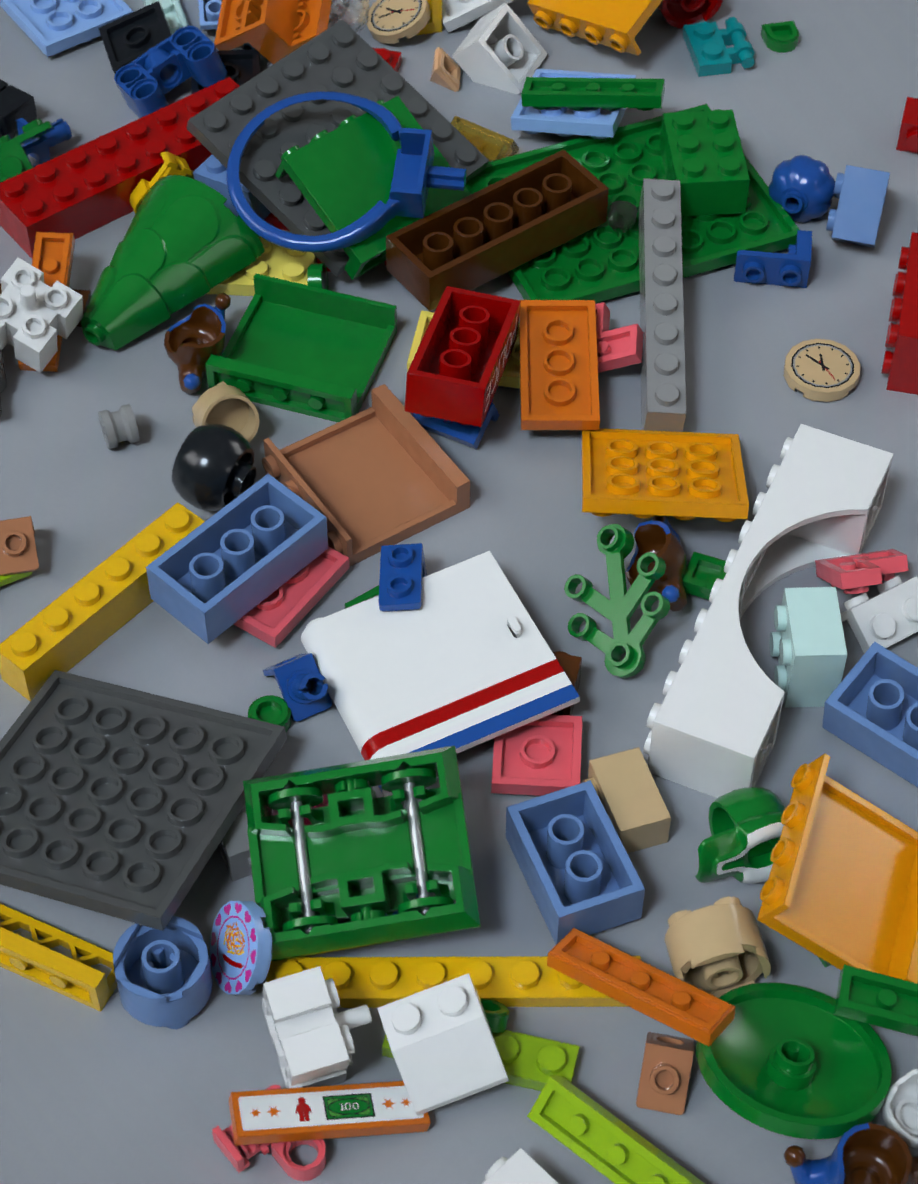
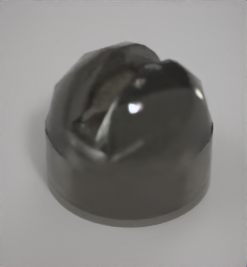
[607,201,638,233]

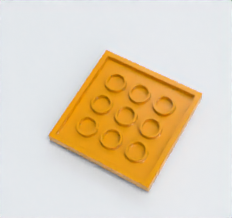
[581,428,749,522]

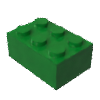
[659,109,750,216]

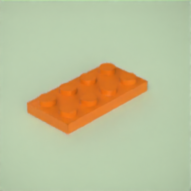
[519,300,600,430]

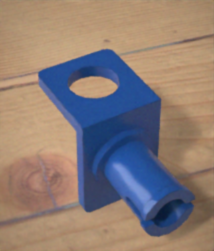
[17,118,72,167]
[262,653,332,722]

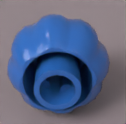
[768,155,835,223]

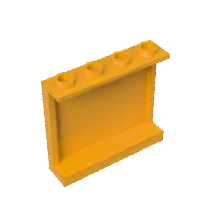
[527,0,662,56]
[757,754,918,984]

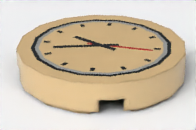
[366,0,431,44]
[783,339,860,402]

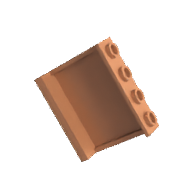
[262,384,470,566]

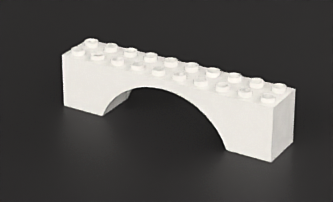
[643,424,893,798]

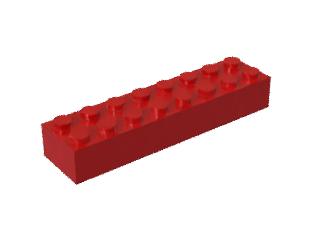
[0,77,239,259]

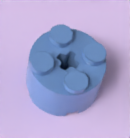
[113,916,213,1029]

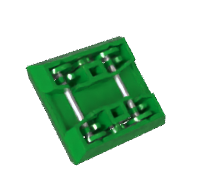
[243,745,481,961]

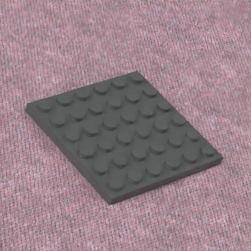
[186,20,489,277]
[0,670,287,931]

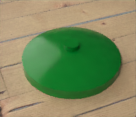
[696,983,892,1140]

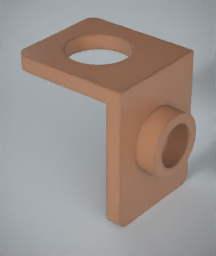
[0,516,39,576]
[636,1032,694,1115]

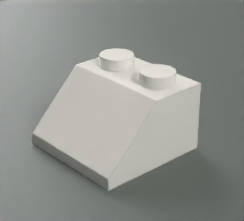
[452,3,548,95]
[377,973,509,1116]

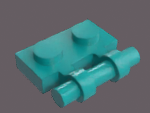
[682,17,755,77]

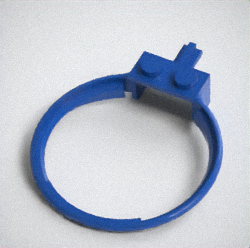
[226,91,467,252]

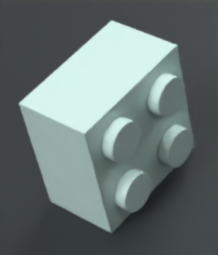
[769,587,847,708]

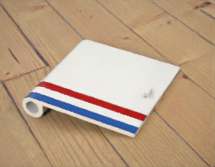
[301,551,580,797]

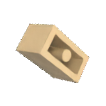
[583,747,671,853]

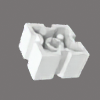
[0,257,83,373]
[262,966,372,1088]

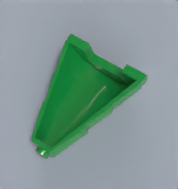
[81,175,265,350]

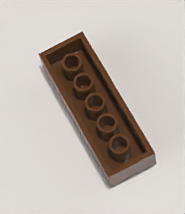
[386,149,609,311]

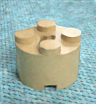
[665,896,771,998]

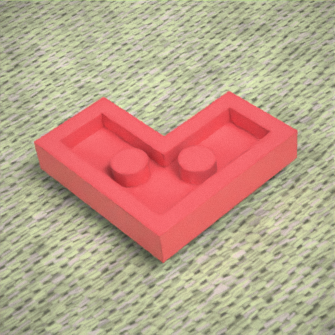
[595,302,643,373]
[815,549,908,594]

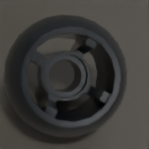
[172,424,257,511]

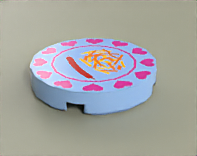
[210,901,272,995]

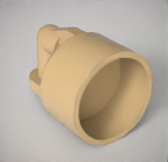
[192,381,259,443]

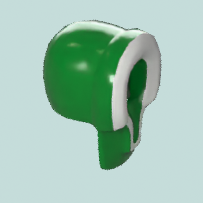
[695,787,786,884]

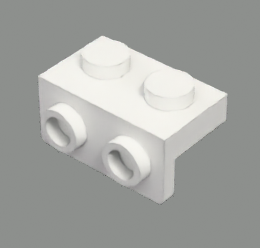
[840,575,918,654]

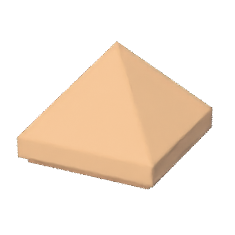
[430,47,461,92]

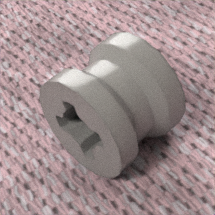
[98,404,140,449]

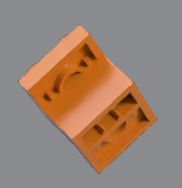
[214,0,332,64]

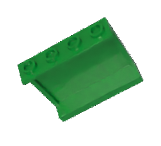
[276,96,471,280]
[205,273,397,422]

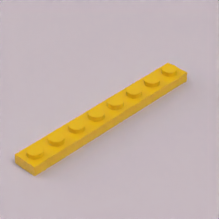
[266,956,641,1008]

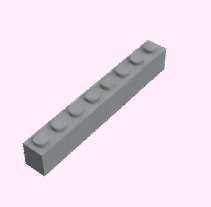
[639,178,686,432]

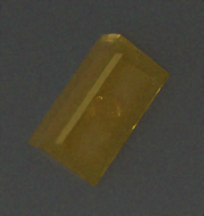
[451,116,519,162]

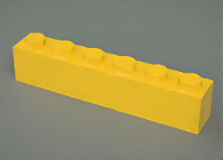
[0,502,205,702]

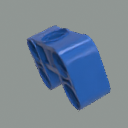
[114,26,227,118]

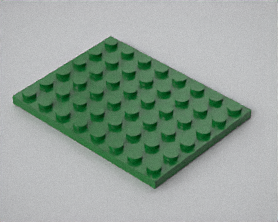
[466,104,800,303]

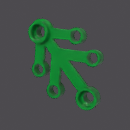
[564,524,670,678]

